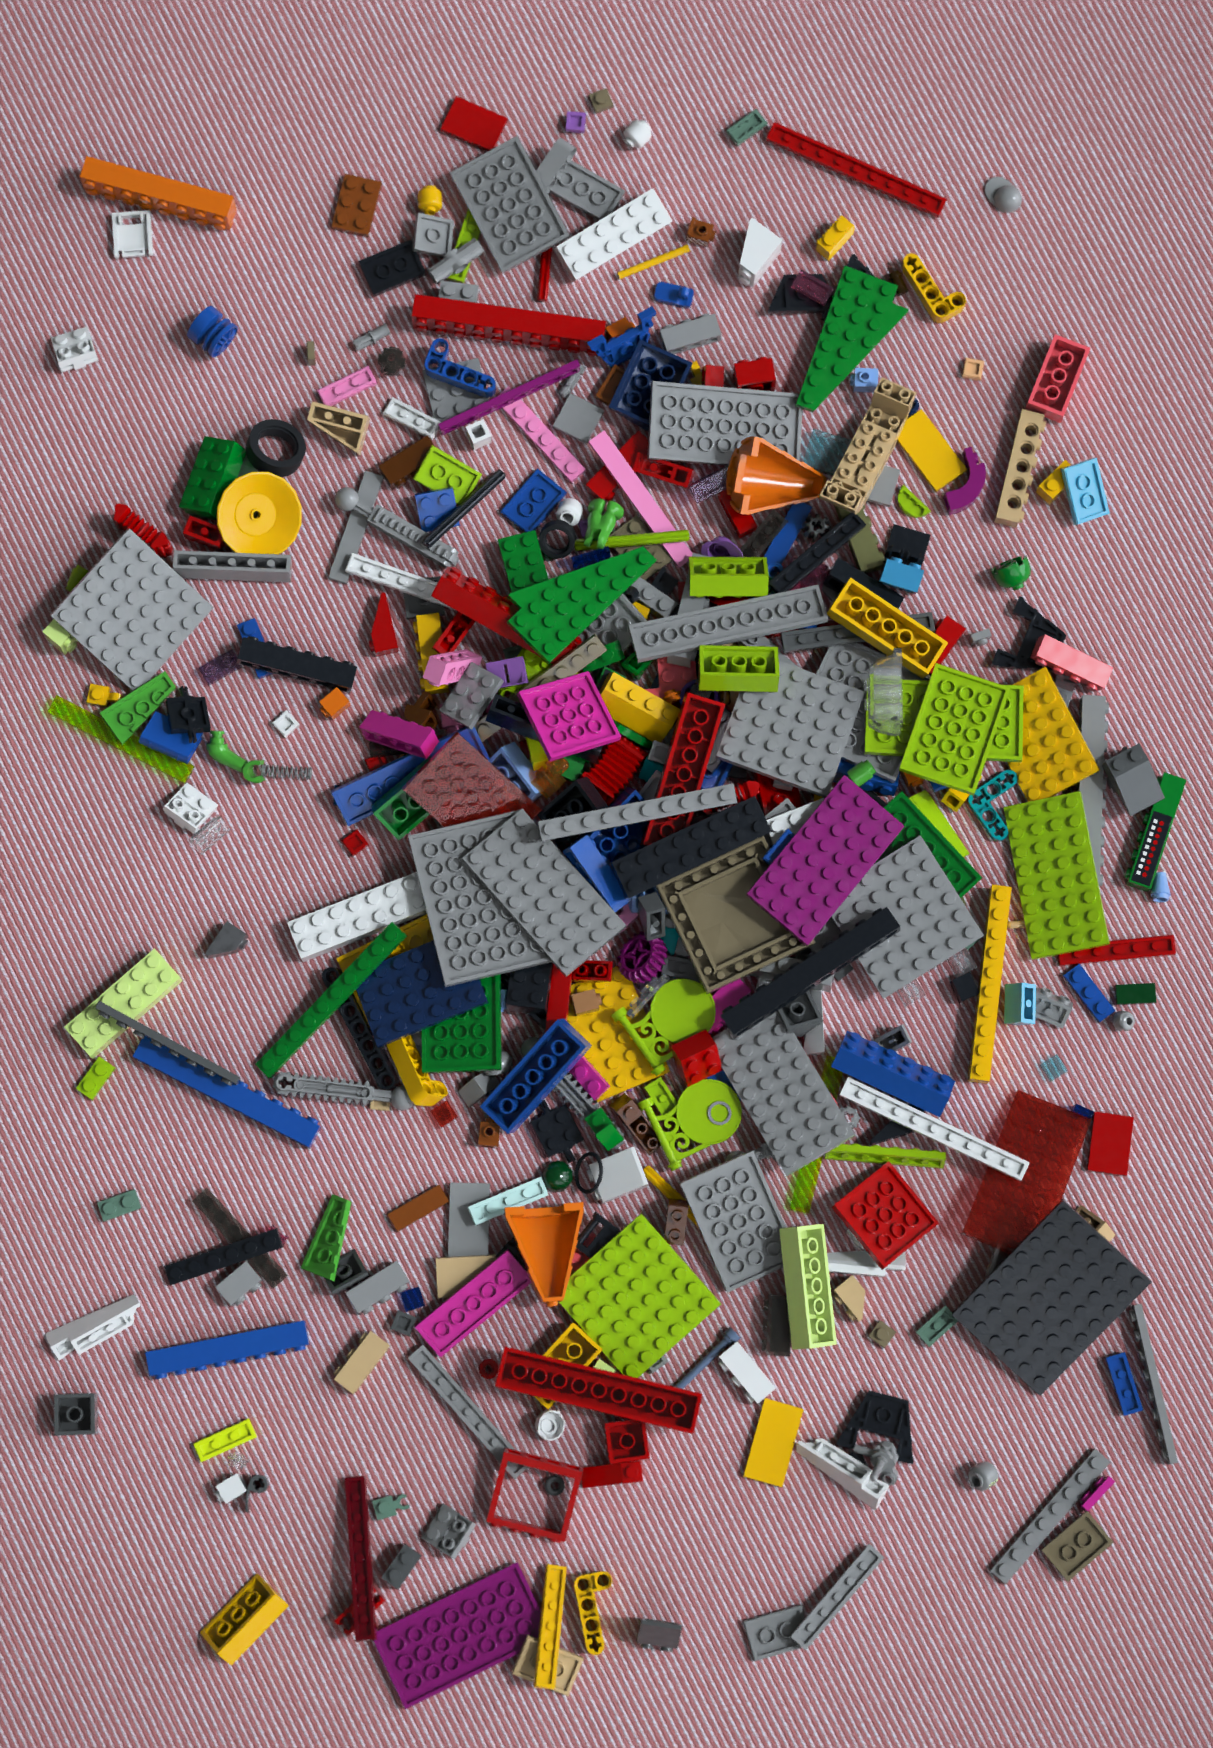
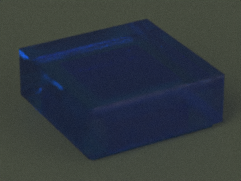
[1071,1104,1094,1120]
[400,1287,425,1312]

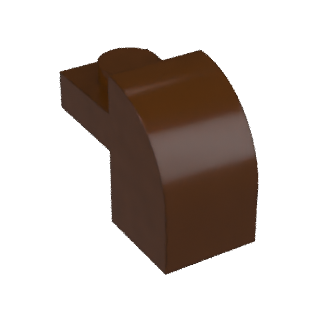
[404,691,438,730]

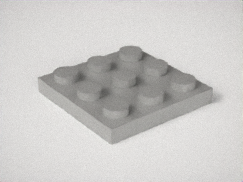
[422,358,492,422]

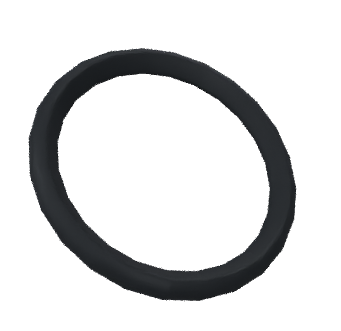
[575,1152,603,1194]

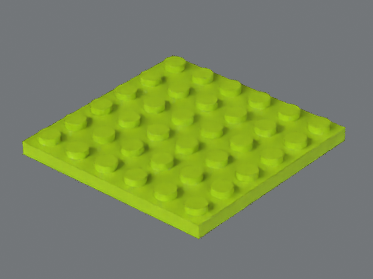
[559,1213,721,1378]

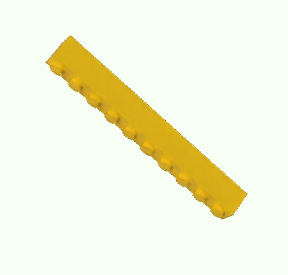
[967,884,1012,1084]

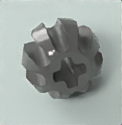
[802,514,831,542]

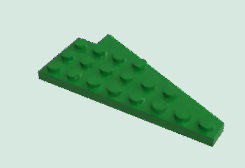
[795,266,909,413]
[507,547,657,665]

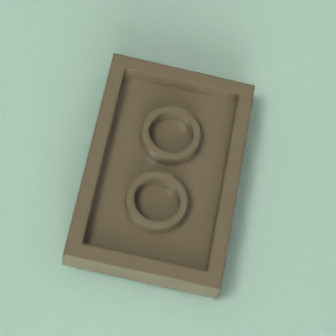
[610,515,672,581]
[1041,1511,1114,1582]

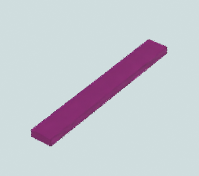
[438,359,580,435]

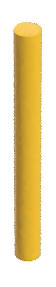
[617,245,690,279]

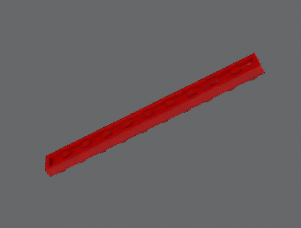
[766,122,947,218]

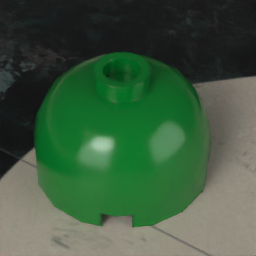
[991,556,1031,590]

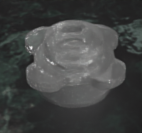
[227,1452,249,1469]

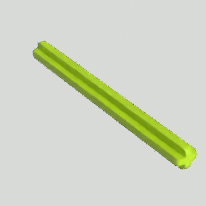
[574,530,690,551]

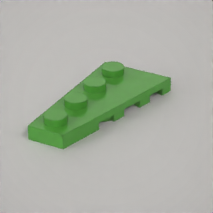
[100,671,176,746]
[301,1194,351,1281]

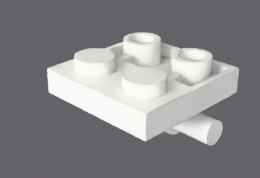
[51,327,99,372]
[163,783,218,835]

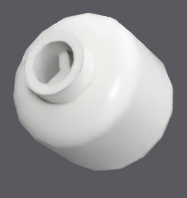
[624,120,652,149]
[556,498,583,526]

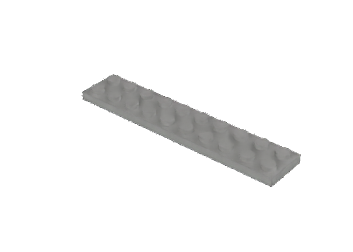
[628,585,828,663]

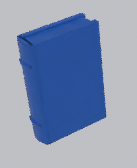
[139,711,203,764]

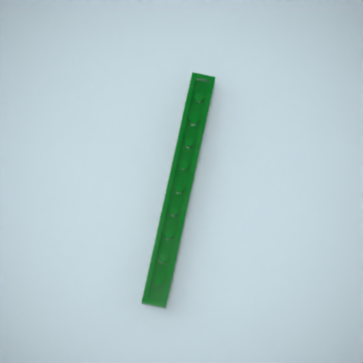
[255,922,407,1079]

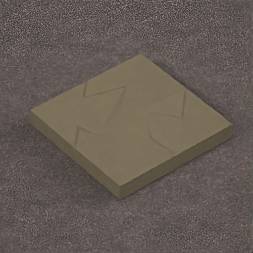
[656,836,815,994]

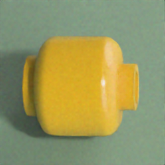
[417,185,442,215]

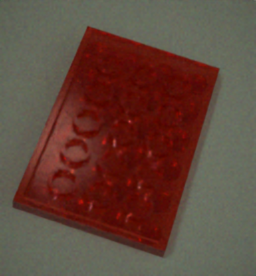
[402,732,542,827]

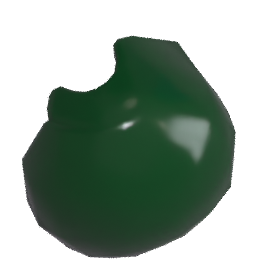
[542,1160,573,1193]

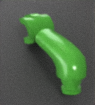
[206,730,265,783]

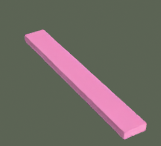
[588,430,692,568]

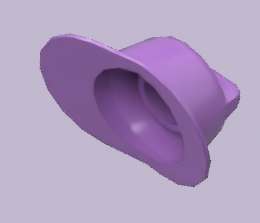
[701,536,743,557]

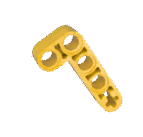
[901,253,966,323]
[387,1035,448,1106]
[574,1571,612,1655]

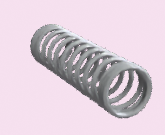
[261,764,312,780]

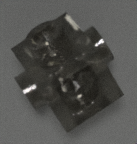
[378,347,406,376]

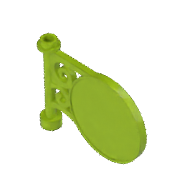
[611,979,716,1076]
[637,1079,742,1171]

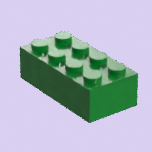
[179,436,246,521]
[498,530,549,593]
[371,756,458,841]

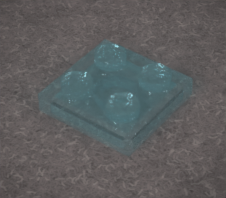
[803,429,850,476]

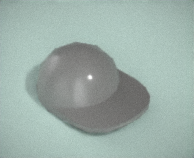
[985,177,1022,213]

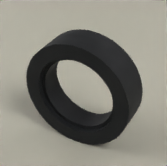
[245,419,306,477]

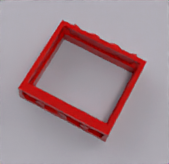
[486,1447,583,1543]

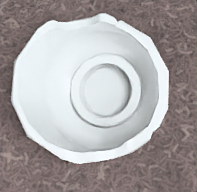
[535,1410,565,1441]

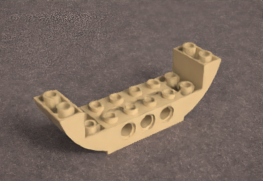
[819,377,917,515]

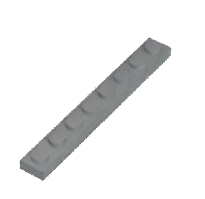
[1129,1304,1178,1465]
[408,1345,529,1479]
[990,1449,1110,1585]

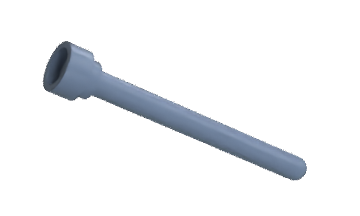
[674,1327,741,1389]

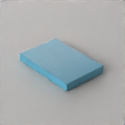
[1061,458,1110,525]

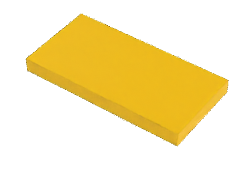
[897,409,967,492]
[743,1398,804,1487]

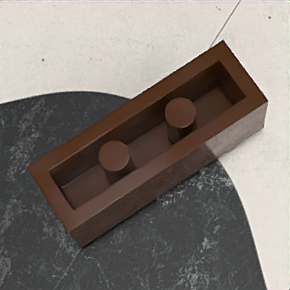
[379,435,434,490]

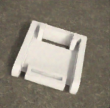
[112,210,153,259]

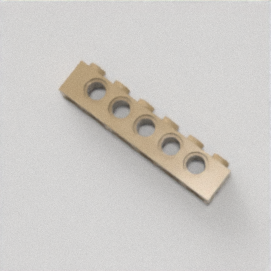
[994,409,1046,528]

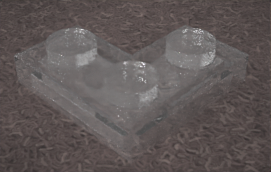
[626,973,670,1018]

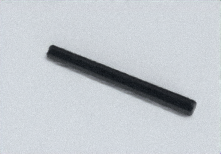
[422,469,506,548]

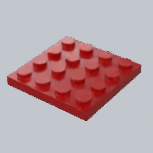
[831,1161,939,1270]

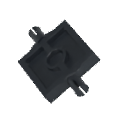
[166,686,211,743]
[530,1100,584,1163]

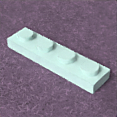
[467,1177,549,1226]

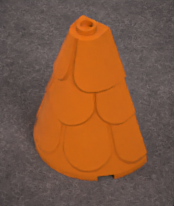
[726,436,827,515]
[504,1202,584,1307]

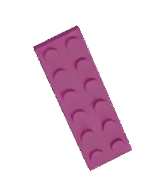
[415,1249,532,1358]

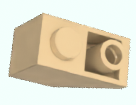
[833,1275,865,1322]

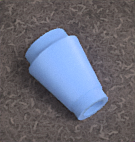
[1151,872,1171,903]

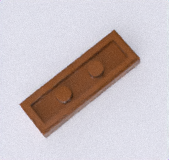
[387,1184,449,1232]

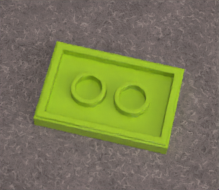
[413,445,482,506]

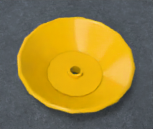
[217,472,302,554]

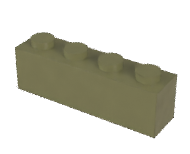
[834,505,885,574]

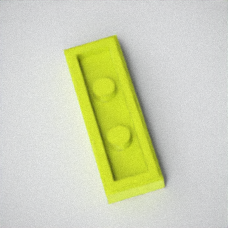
[193,1418,257,1462]

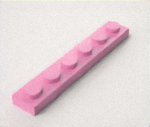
[498,386,586,484]

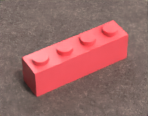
[1030,634,1113,692]

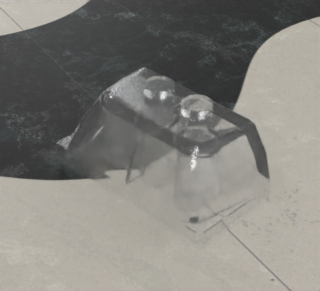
[864,648,903,736]

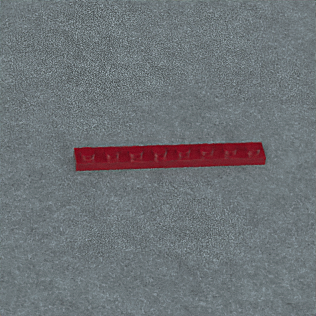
[345,1476,377,1642]

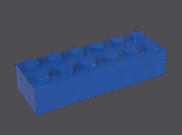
[480,1018,592,1134]
[831,1031,955,1117]

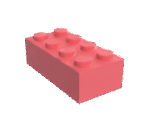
[1025,334,1090,423]

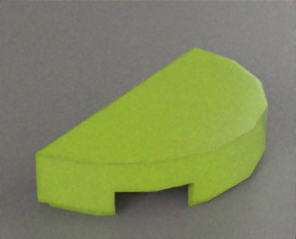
[897,485,931,518]

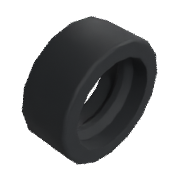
[538,520,576,559]

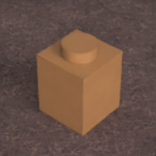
[571,989,602,1016]

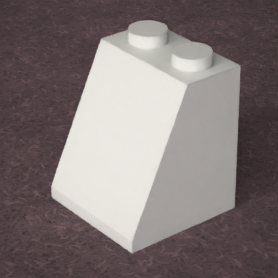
[738,218,783,287]
[587,1146,648,1204]

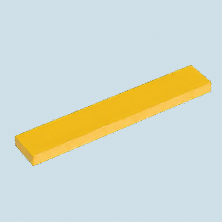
[533,1564,567,1690]

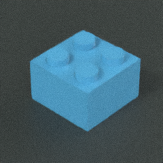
[879,557,924,594]

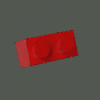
[183,516,225,552]

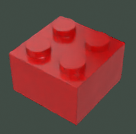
[732,357,776,391]
[671,1029,723,1087]
[604,1420,650,1464]

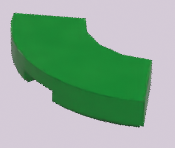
[613,720,652,749]

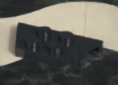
[768,274,834,314]

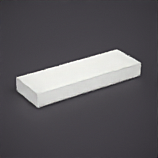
[383,397,441,440]

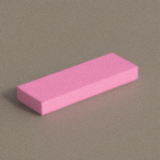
[317,366,377,406]

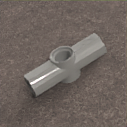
[428,238,484,284]

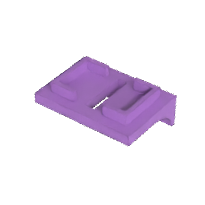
[485,656,528,688]

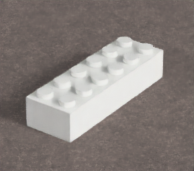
[553,188,672,282]

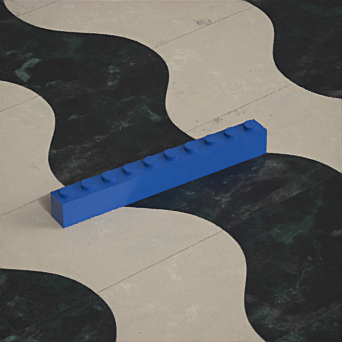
[132,1036,321,1149]

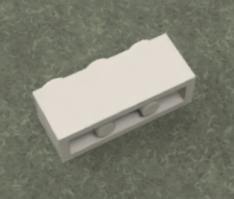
[718,1341,776,1404]

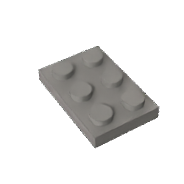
[439,662,504,730]

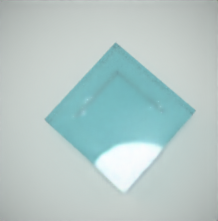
[1040,1055,1068,1082]

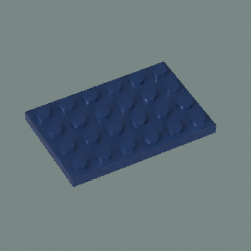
[356,940,489,1048]

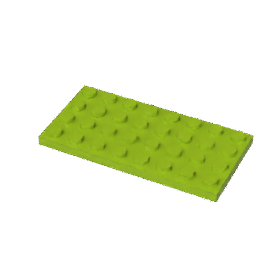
[864,678,1024,762]
[1003,791,1110,960]

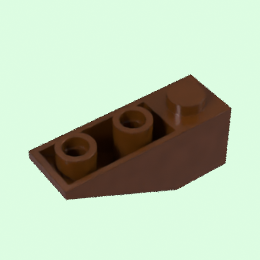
[609,1093,661,1155]

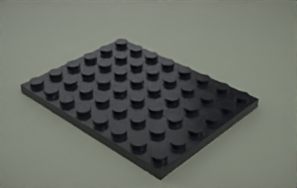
[952,1199,1152,1396]

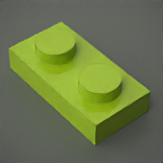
[76,1056,116,1101]
[644,1077,677,1117]

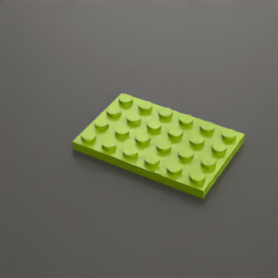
[899,663,1010,796]

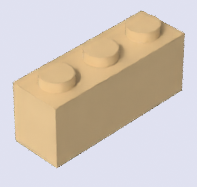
[334,1331,390,1394]

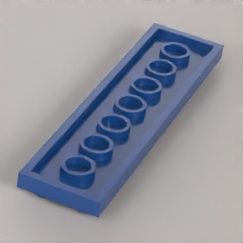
[331,727,490,826]

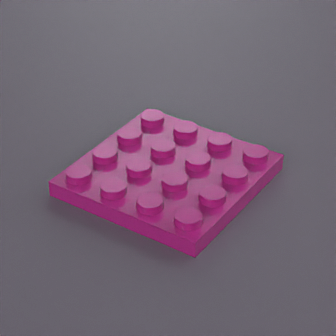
[517,671,621,762]

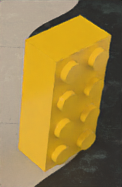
[533,1322,603,1410]

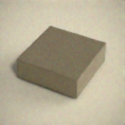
[306,341,316,366]

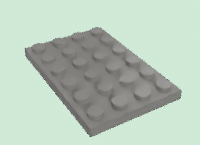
[450,136,570,274]
[679,1150,786,1292]

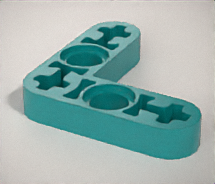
[967,770,1018,842]

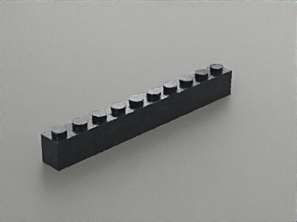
[720,907,900,1039]

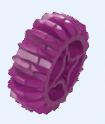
[617,931,668,984]

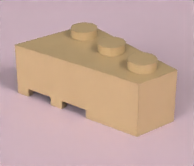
[307,401,370,456]

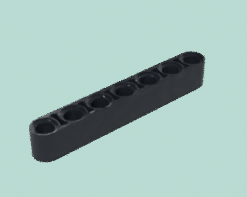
[322,967,399,1090]

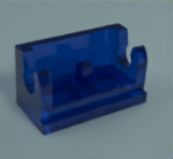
[571,546,611,571]

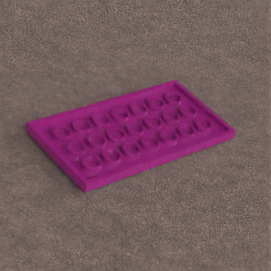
[746,775,904,946]
[373,1562,541,1709]

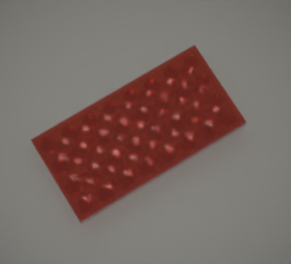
[962,1090,1092,1254]

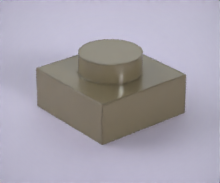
[589,88,614,114]
[868,1320,896,1348]

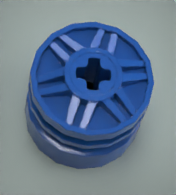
[187,306,238,358]

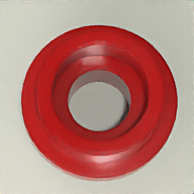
[479,1359,499,1379]

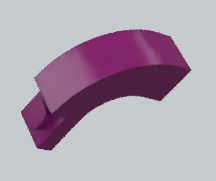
[943,447,986,515]

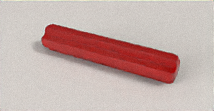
[537,247,552,302]

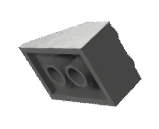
[1102,743,1165,817]
[637,1618,682,1652]

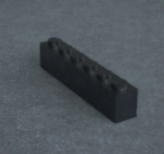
[237,636,357,693]
[485,694,603,763]

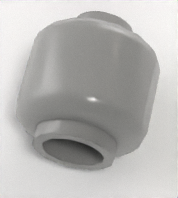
[968,1461,998,1491]

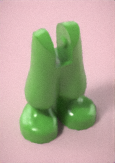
[584,498,624,550]

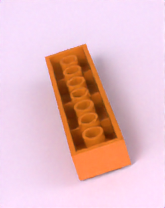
[80,156,237,231]

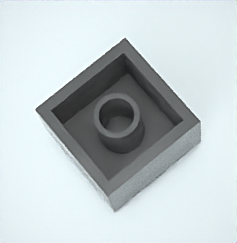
[54,1393,98,1436]

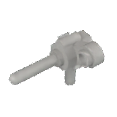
[853,1441,899,1485]

